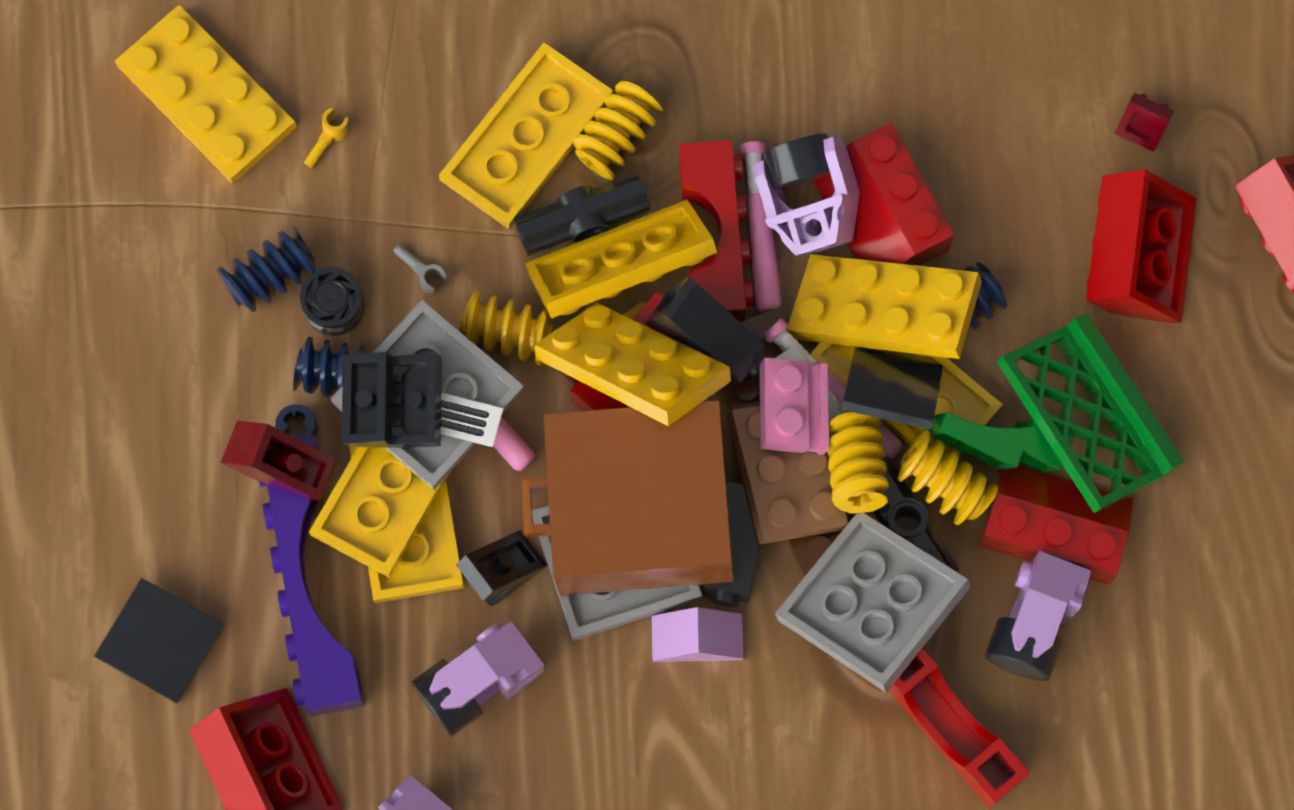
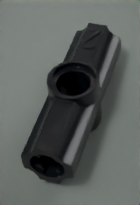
[514,172,651,256]
[875,457,960,573]

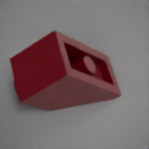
[221,421,336,501]

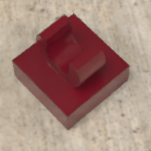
[1114,92,1174,152]

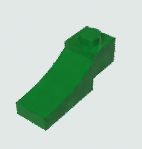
[922,412,1074,473]

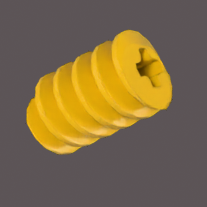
[573,81,664,180]
[459,290,556,366]
[827,412,889,513]
[897,430,999,526]

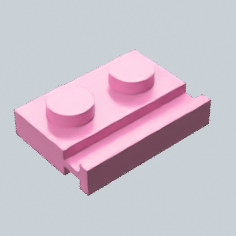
[760,358,829,455]

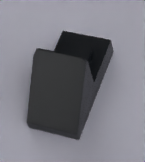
[456,530,547,606]

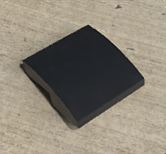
[841,347,943,430]
[341,352,442,448]
[93,578,224,703]

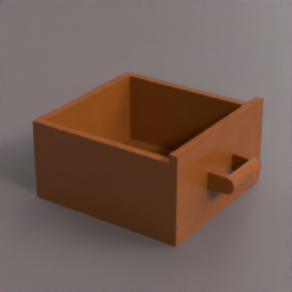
[521,400,733,597]

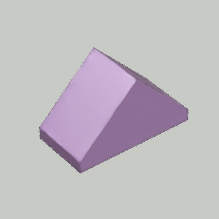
[652,607,743,662]

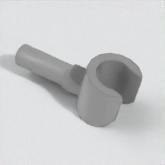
[393,244,446,293]

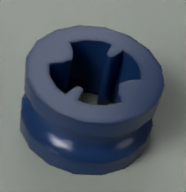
[275,404,318,438]

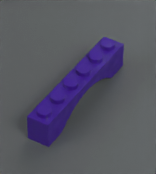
[259,435,365,716]

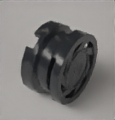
[300,267,365,336]

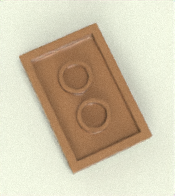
[727,405,848,545]

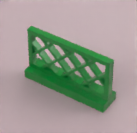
[996,312,1184,513]

